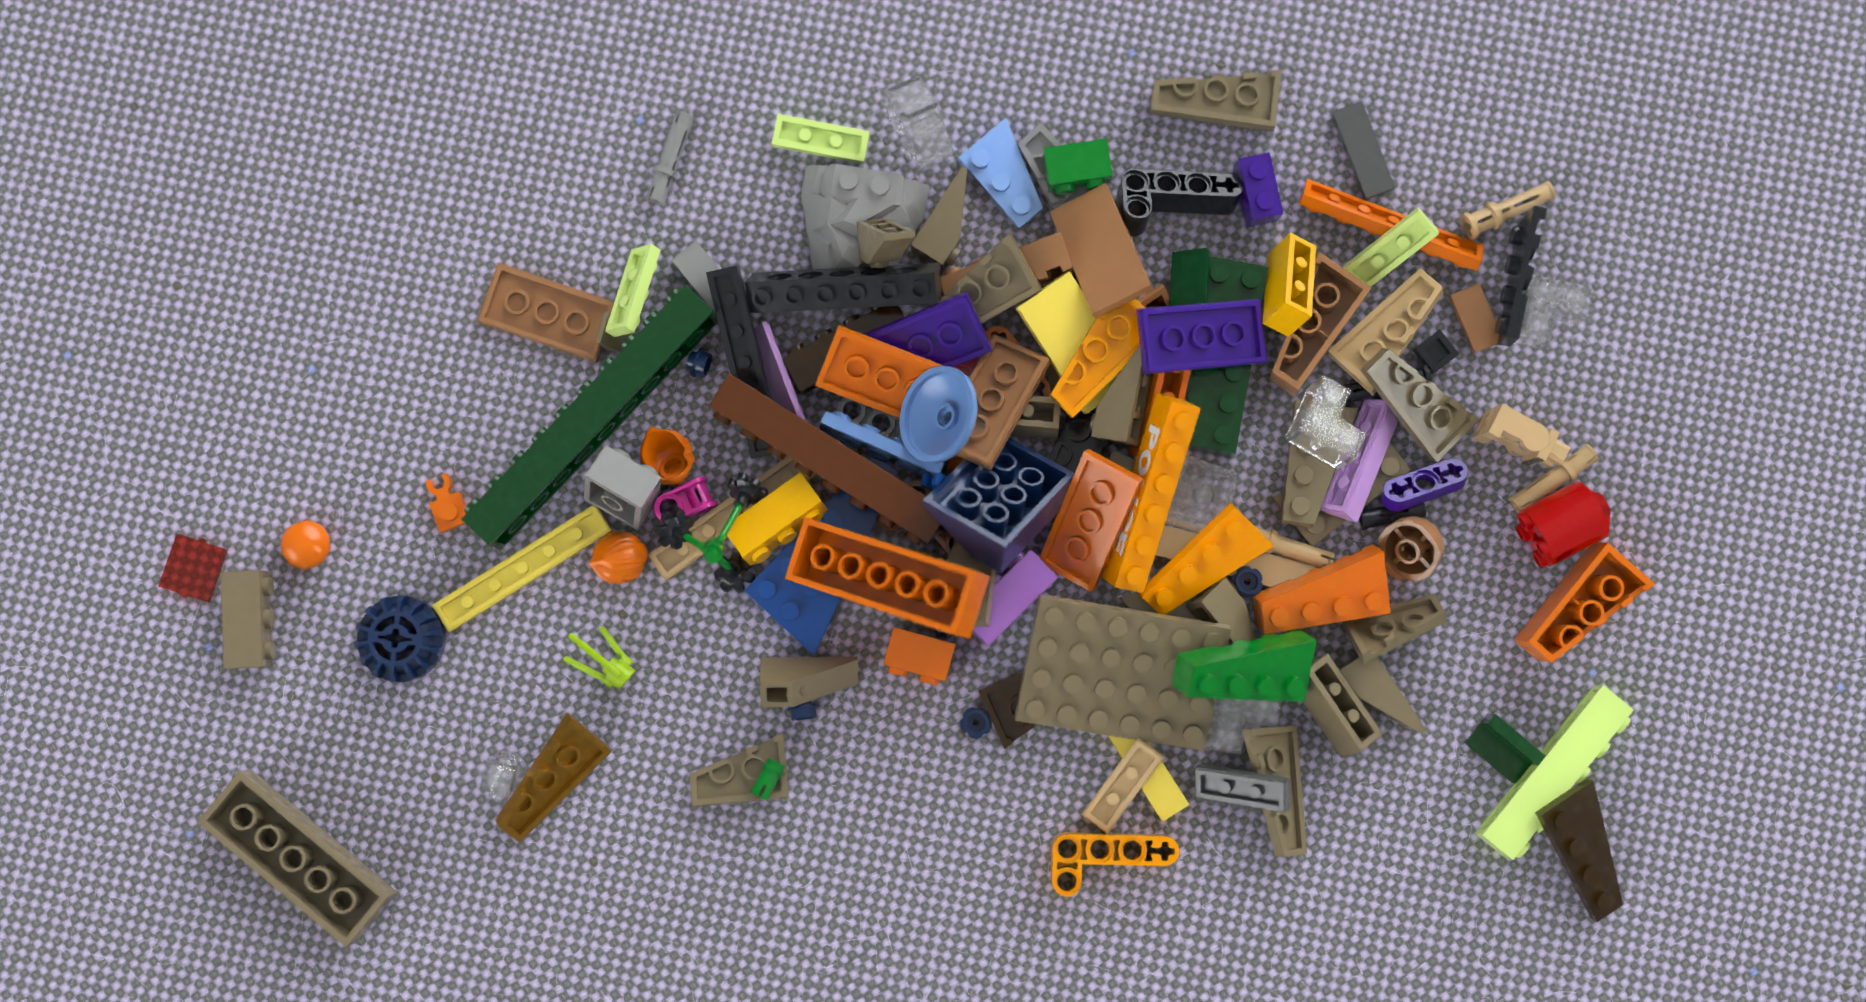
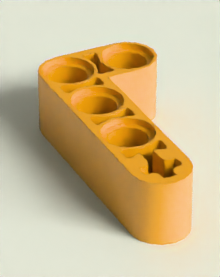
[1051,832,1180,897]

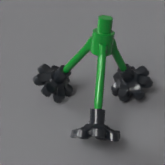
[655,472,768,593]

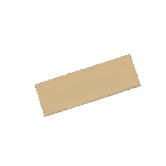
[1081,738,1164,834]

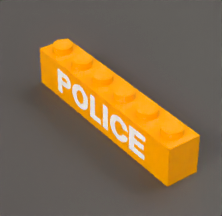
[1102,393,1201,593]

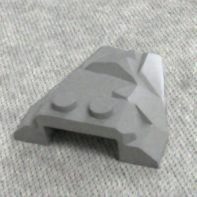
[801,164,930,269]

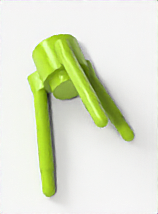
[563,626,636,690]

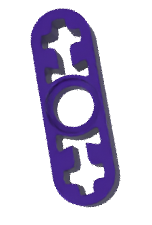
[1381,459,1468,511]

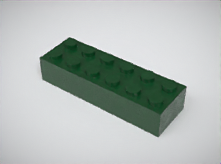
[1184,256,1269,458]

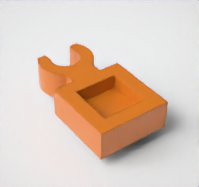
[426,473,466,533]

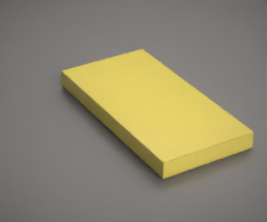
[1015,271,1122,414]

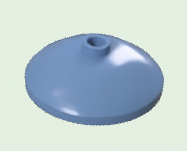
[899,366,977,463]

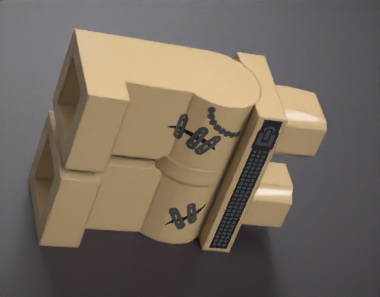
[1471,404,1571,468]

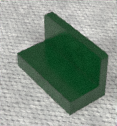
[1169,248,1210,306]
[1465,714,1546,783]

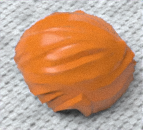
[640,426,695,485]
[589,531,648,585]

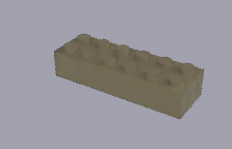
[197,770,398,947]

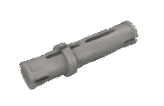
[645,110,695,206]

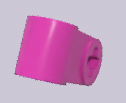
[654,476,718,521]

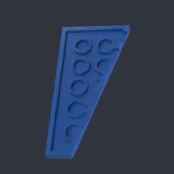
[744,456,898,656]

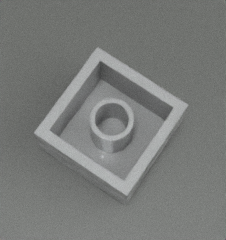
[584,445,662,531]

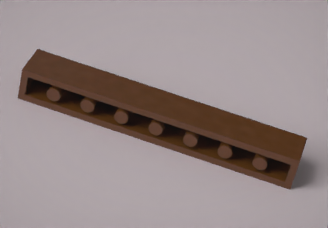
[708,373,941,546]

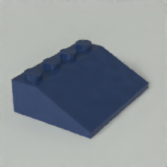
[922,437,1075,574]

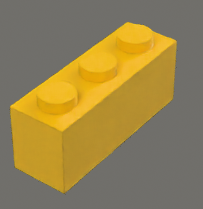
[1262,232,1316,337]
[722,472,828,566]

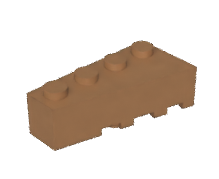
[941,231,1073,296]
[1269,252,1372,397]

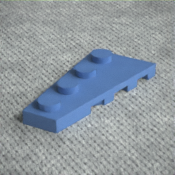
[819,411,944,476]

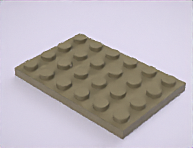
[1014,594,1231,751]

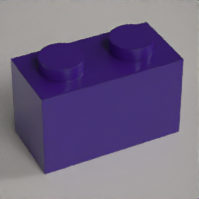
[1233,152,1284,228]

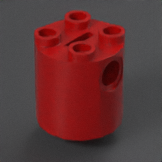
[1515,481,1611,568]

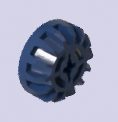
[354,595,446,682]

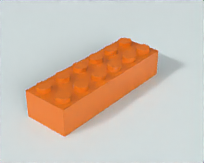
[785,517,990,639]

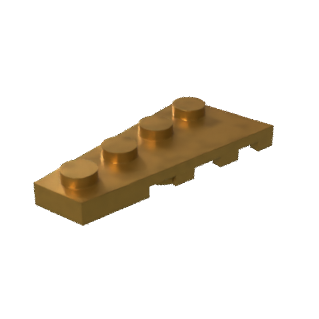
[495,712,612,843]

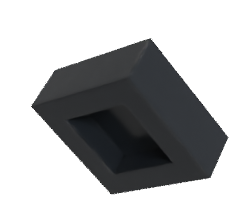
[1413,329,1459,375]

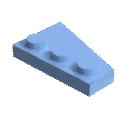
[958,118,1043,230]

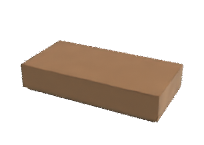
[1448,283,1499,354]

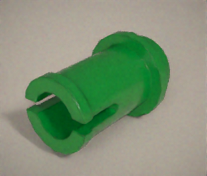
[749,757,785,801]

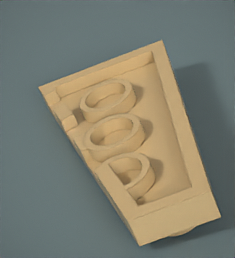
[1328,268,1443,396]

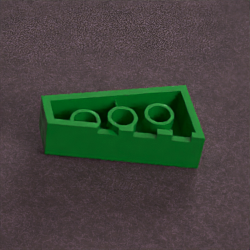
[1171,629,1317,702]

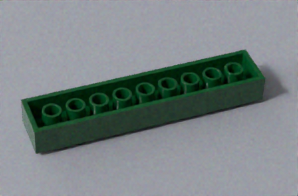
[461,284,718,550]

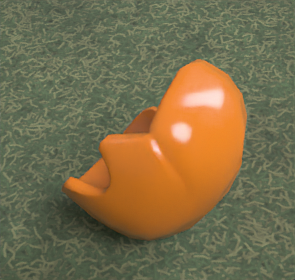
[280,520,331,570]

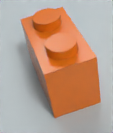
[883,627,956,686]

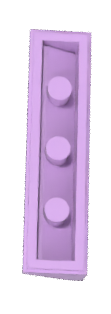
[754,321,806,421]
[1320,399,1399,522]

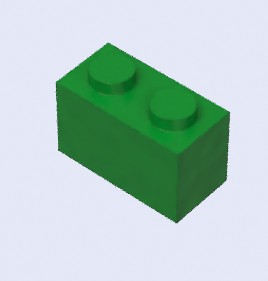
[1042,138,1113,195]

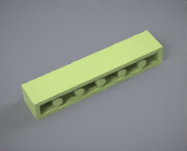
[1475,685,1634,860]

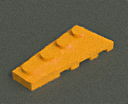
[1049,299,1145,418]
[1138,502,1274,615]

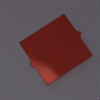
[158,534,228,602]

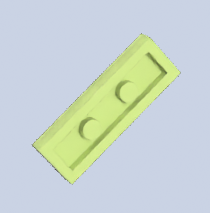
[771,114,870,164]
[1343,207,1439,287]
[605,244,660,337]

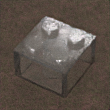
[1165,455,1239,534]

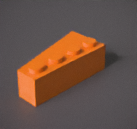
[1514,542,1655,663]
[1252,544,1391,634]

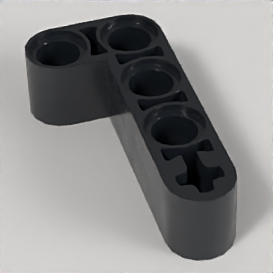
[1116,169,1243,237]

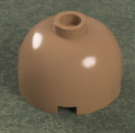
[1378,516,1445,582]

